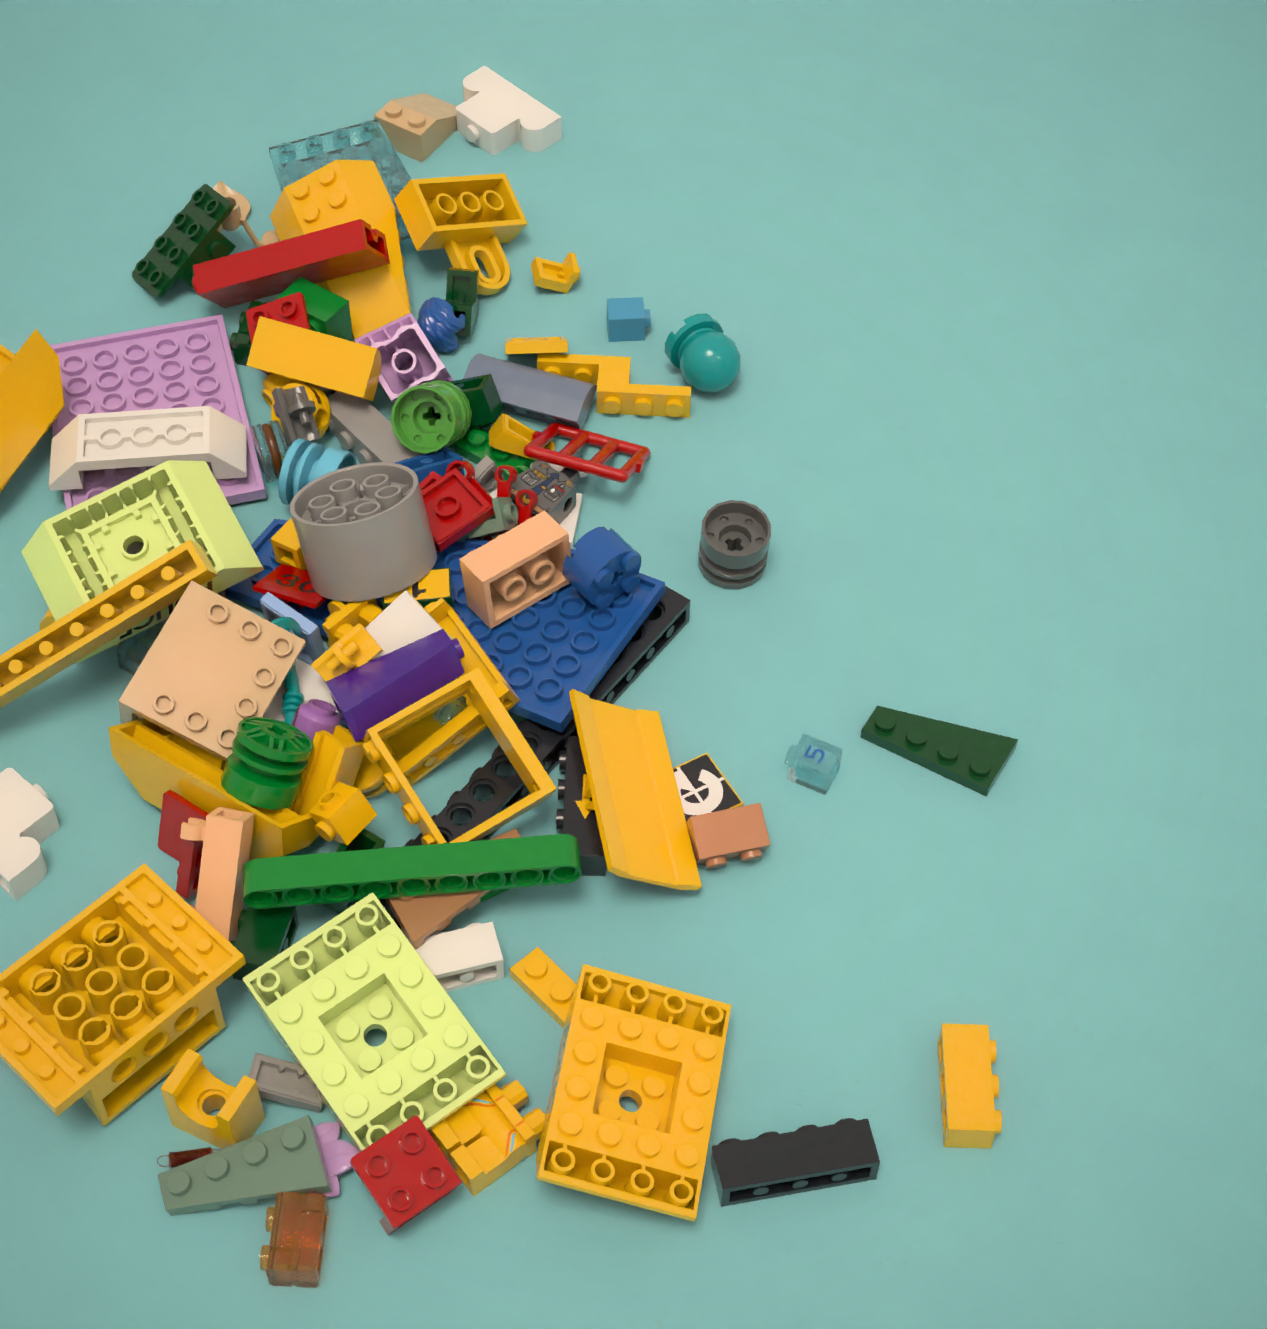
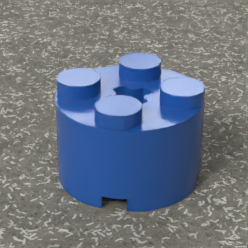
[562,526,642,610]

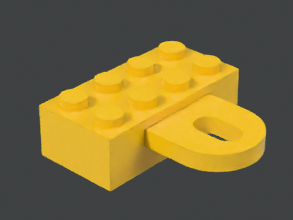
[394,173,528,295]

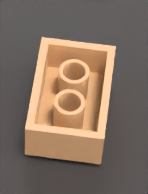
[459,511,571,629]

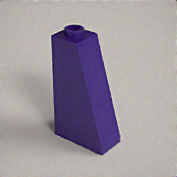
[325,629,465,742]

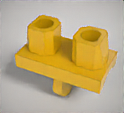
[322,599,383,648]
[311,623,384,682]

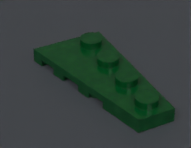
[860,705,1018,797]

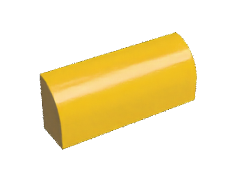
[246,316,381,402]

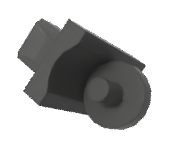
[272,386,320,447]

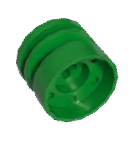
[221,717,314,810]

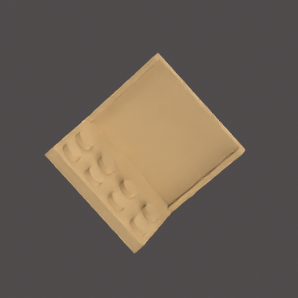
[118,580,306,761]

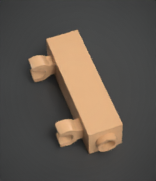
[180,807,255,942]

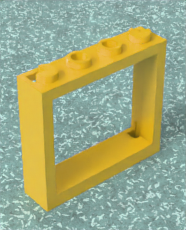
[362,667,557,845]

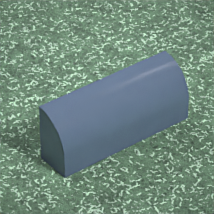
[463,353,597,429]

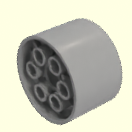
[290,462,437,602]

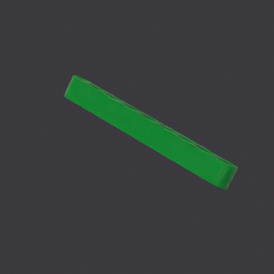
[243,834,582,909]

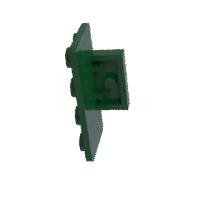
[132,184,236,299]

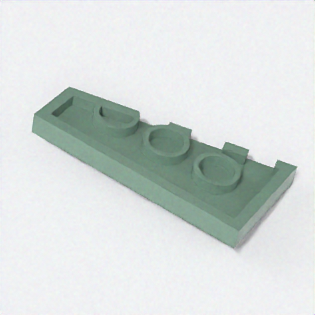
[157,1115,332,1216]

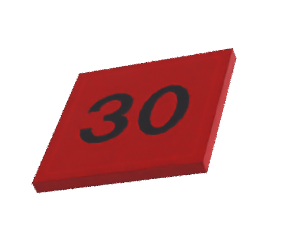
[253,564,327,609]

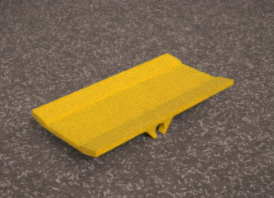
[569,689,702,890]

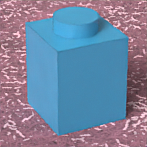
[607,297,651,342]

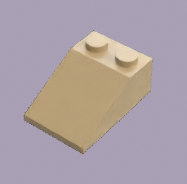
[374,93,457,162]

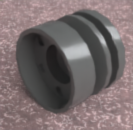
[698,500,771,589]

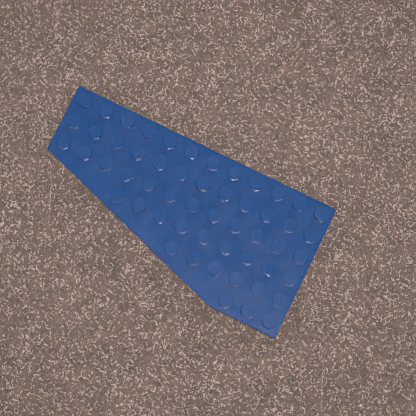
[225,519,666,733]

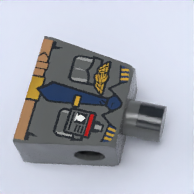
[511,463,580,525]

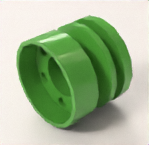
[391,380,472,454]

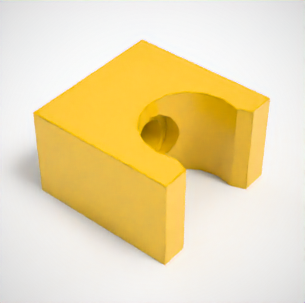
[160,1048,265,1149]

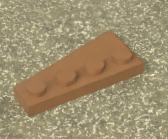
[386,828,521,950]

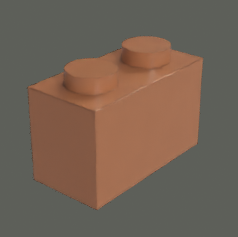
[686,803,771,869]

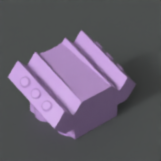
[354,313,454,404]

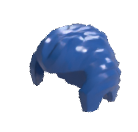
[417,297,466,353]

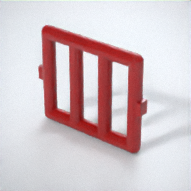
[523,422,651,483]

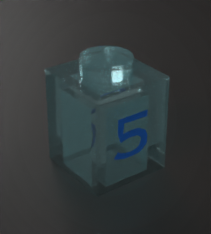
[784,733,842,795]

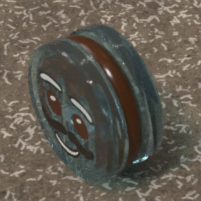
[251,420,288,483]

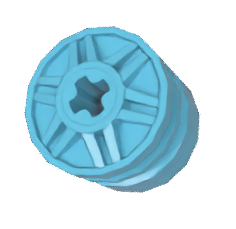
[278,438,357,505]

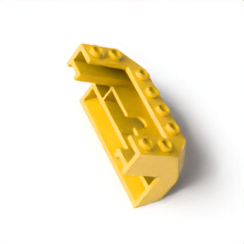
[0,329,64,493]
[108,718,365,861]

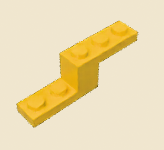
[537,353,691,418]

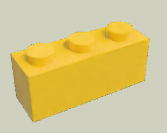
[937,1023,1002,1149]

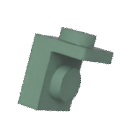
[468,497,518,539]

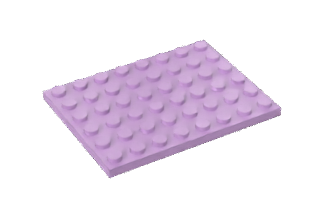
[50,314,266,510]

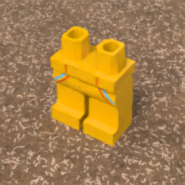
[428,1080,545,1197]

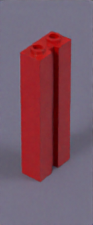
[192,219,390,308]

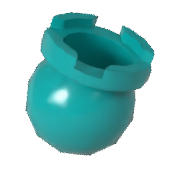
[665,313,741,392]

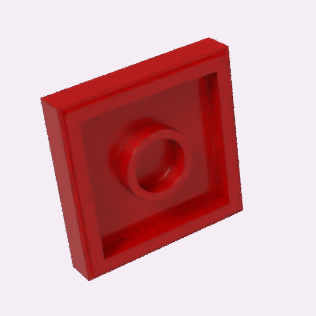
[421,467,495,551]

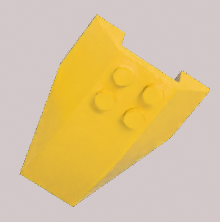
[270,160,412,339]

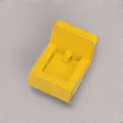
[530,252,580,294]

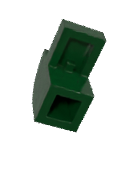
[445,267,479,337]

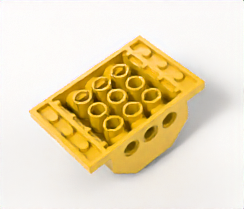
[0,863,246,1126]

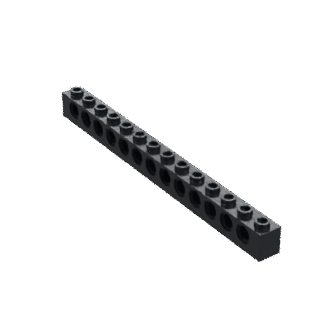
[353,586,690,930]

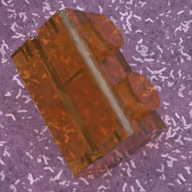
[260,1192,329,1288]

